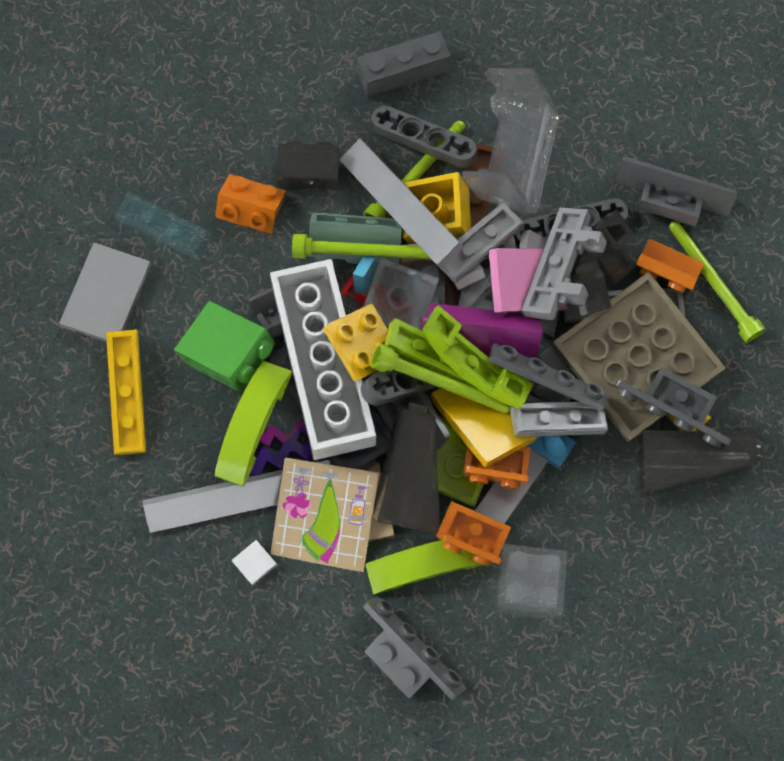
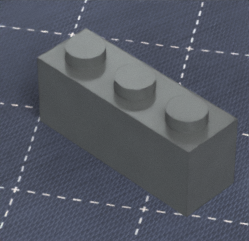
[357,31,450,98]

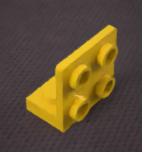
[323,303,402,382]

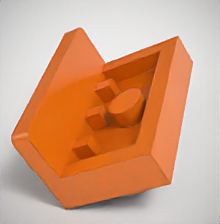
[215,174,286,234]
[636,239,703,293]
[462,445,531,490]
[436,501,511,567]

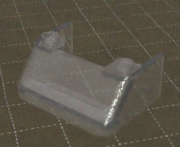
[462,68,558,214]

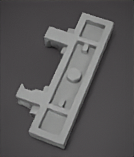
[521,207,607,320]

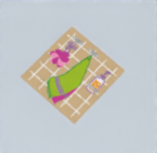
[271,458,379,572]

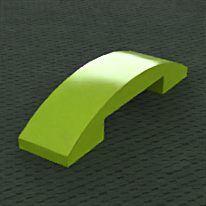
[422,305,534,409]
[214,361,293,487]
[365,540,493,595]

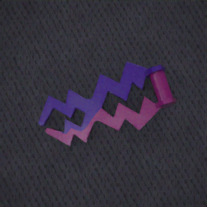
[222,419,325,476]

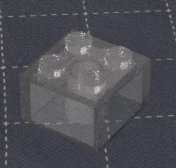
[495,544,568,621]

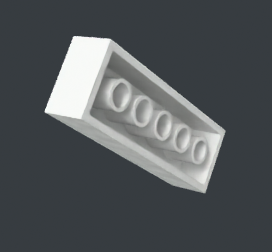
[270,259,376,460]

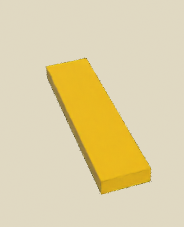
[106,330,146,456]

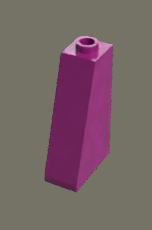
[420,303,543,369]

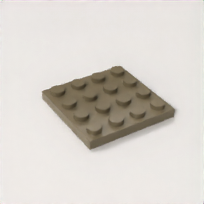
[551,272,726,442]

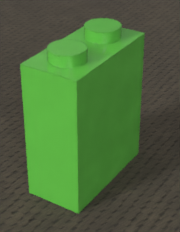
[174,301,275,393]

